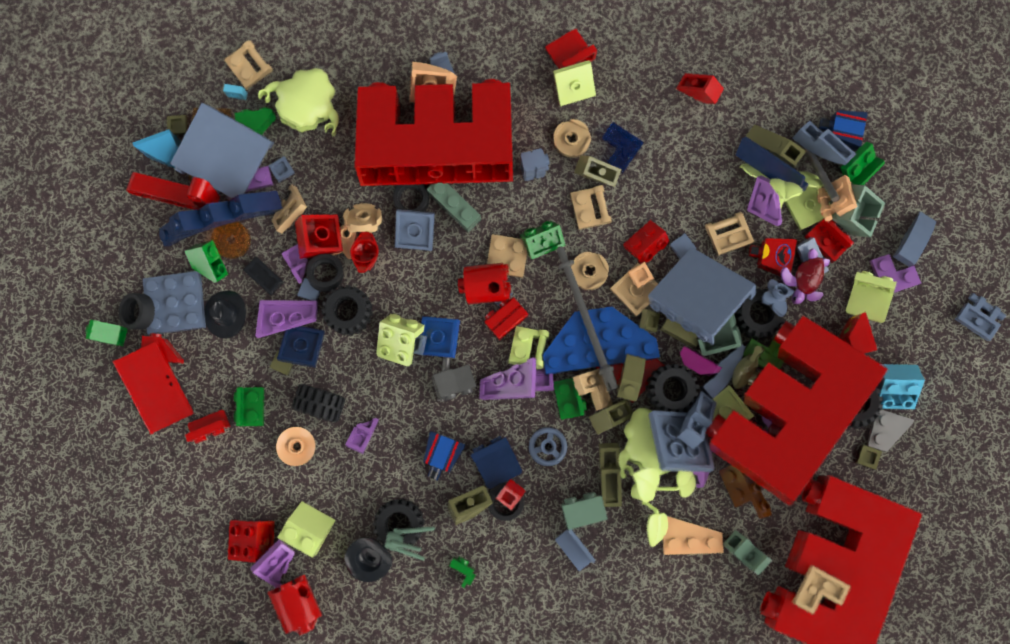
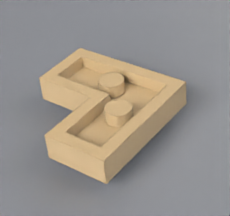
[573,369,613,411]
[792,566,850,614]

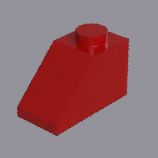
[676,73,724,104]
[141,333,184,364]

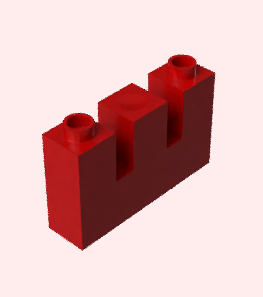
[355,79,513,186]
[705,316,888,507]
[760,475,922,644]

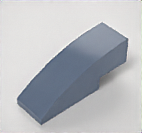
[792,121,856,165]
[893,212,936,267]
[700,344,745,399]
[678,391,717,449]

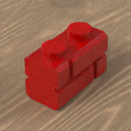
[484,297,528,341]

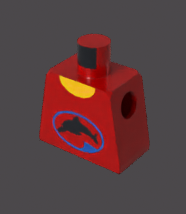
[748,238,797,277]

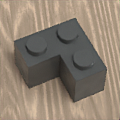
[431,364,476,402]

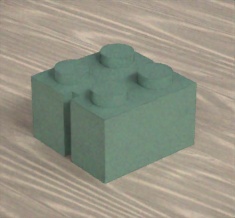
[832,185,885,237]
[696,314,742,356]
[561,492,608,530]

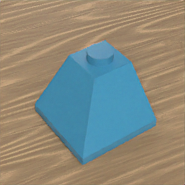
[133,130,181,168]

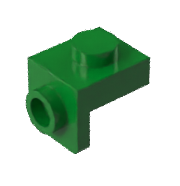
[449,556,476,588]

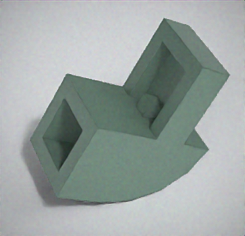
[723,530,772,576]

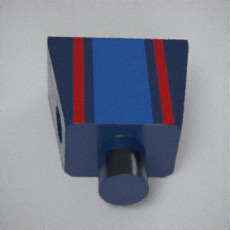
[819,111,868,152]
[424,431,466,480]

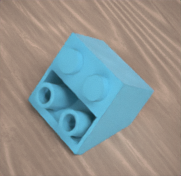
[875,364,925,409]

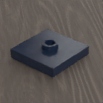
[277,326,325,368]

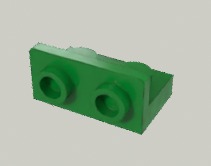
[841,141,885,185]
[520,221,566,260]
[553,378,587,420]
[233,387,264,427]

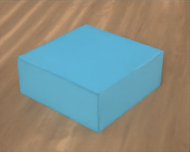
[223,84,247,100]

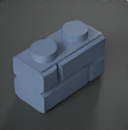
[520,148,550,181]

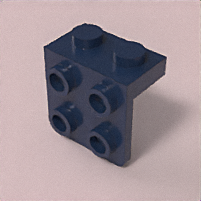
[471,436,522,489]

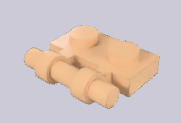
[817,175,857,221]

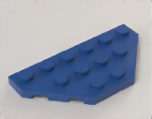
[543,307,660,375]

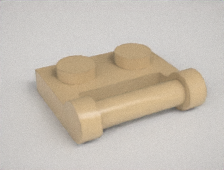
[224,41,273,90]
[570,185,612,230]
[705,212,754,256]

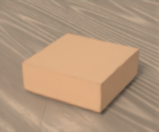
[628,262,655,289]

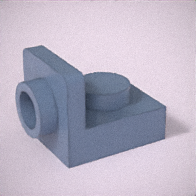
[429,52,455,74]

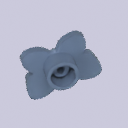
[762,279,794,317]

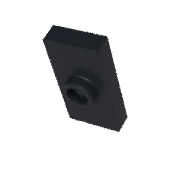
[243,256,285,296]

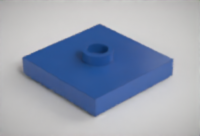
[420,316,460,358]

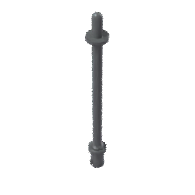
[557,246,619,392]

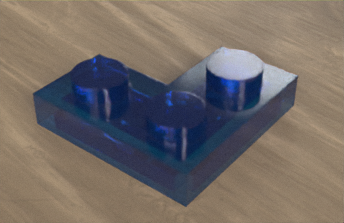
[602,122,644,174]

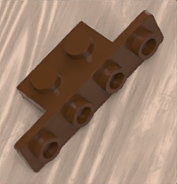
[719,465,772,519]

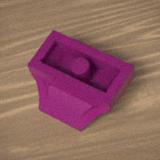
[680,346,722,376]

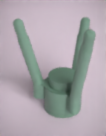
[385,527,435,561]

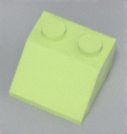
[278,501,336,557]

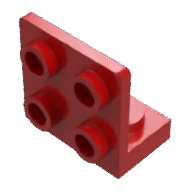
[545,29,597,69]
[228,520,275,563]

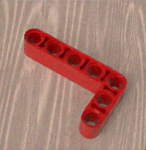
[126,172,220,210]

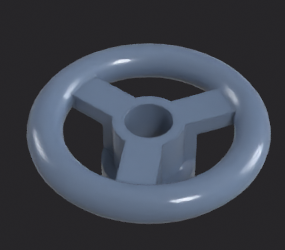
[529,427,567,466]

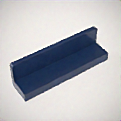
[736,136,809,191]

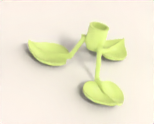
[739,163,823,208]
[631,468,696,547]

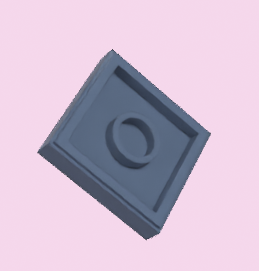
[395,209,435,251]

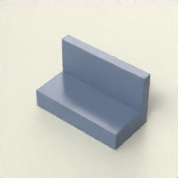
[555,529,596,571]

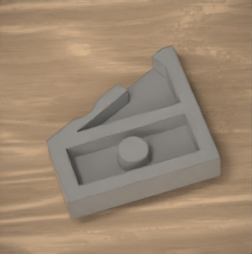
[866,410,914,452]

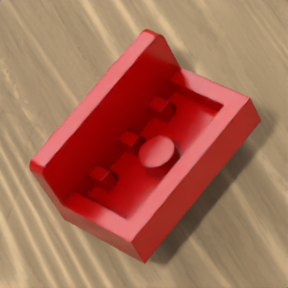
[805,218,854,263]
[623,220,669,264]
[185,410,231,444]

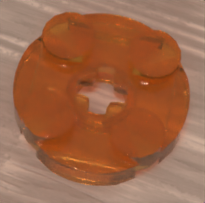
[211,222,251,259]

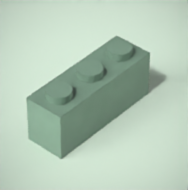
[427,183,481,233]

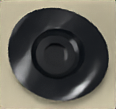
[204,290,246,339]
[344,537,392,582]

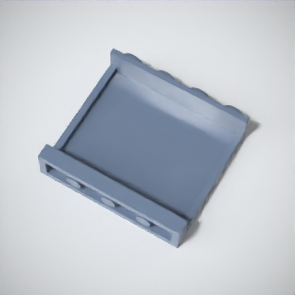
[170,103,274,200]
[648,247,756,345]

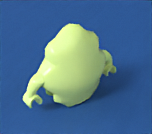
[258,68,339,136]
[619,408,670,478]

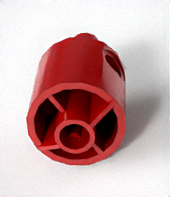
[458,263,511,305]
[267,574,322,636]

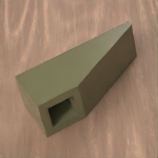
[746,125,806,168]

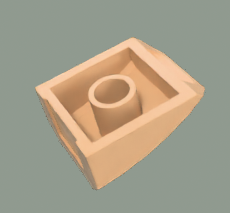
[410,62,457,103]

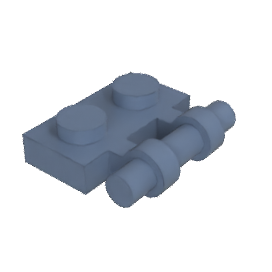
[955,293,1006,341]

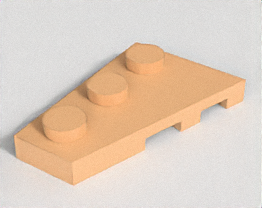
[663,516,724,555]

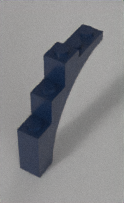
[159,191,283,247]

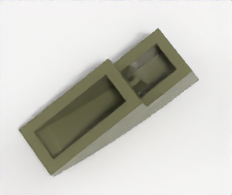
[599,443,622,507]

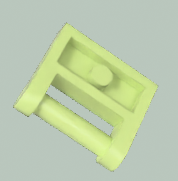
[509,326,550,369]

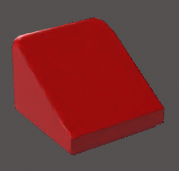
[496,479,525,510]

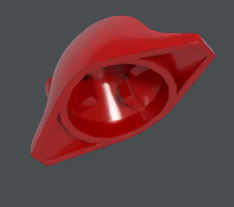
[350,231,379,273]

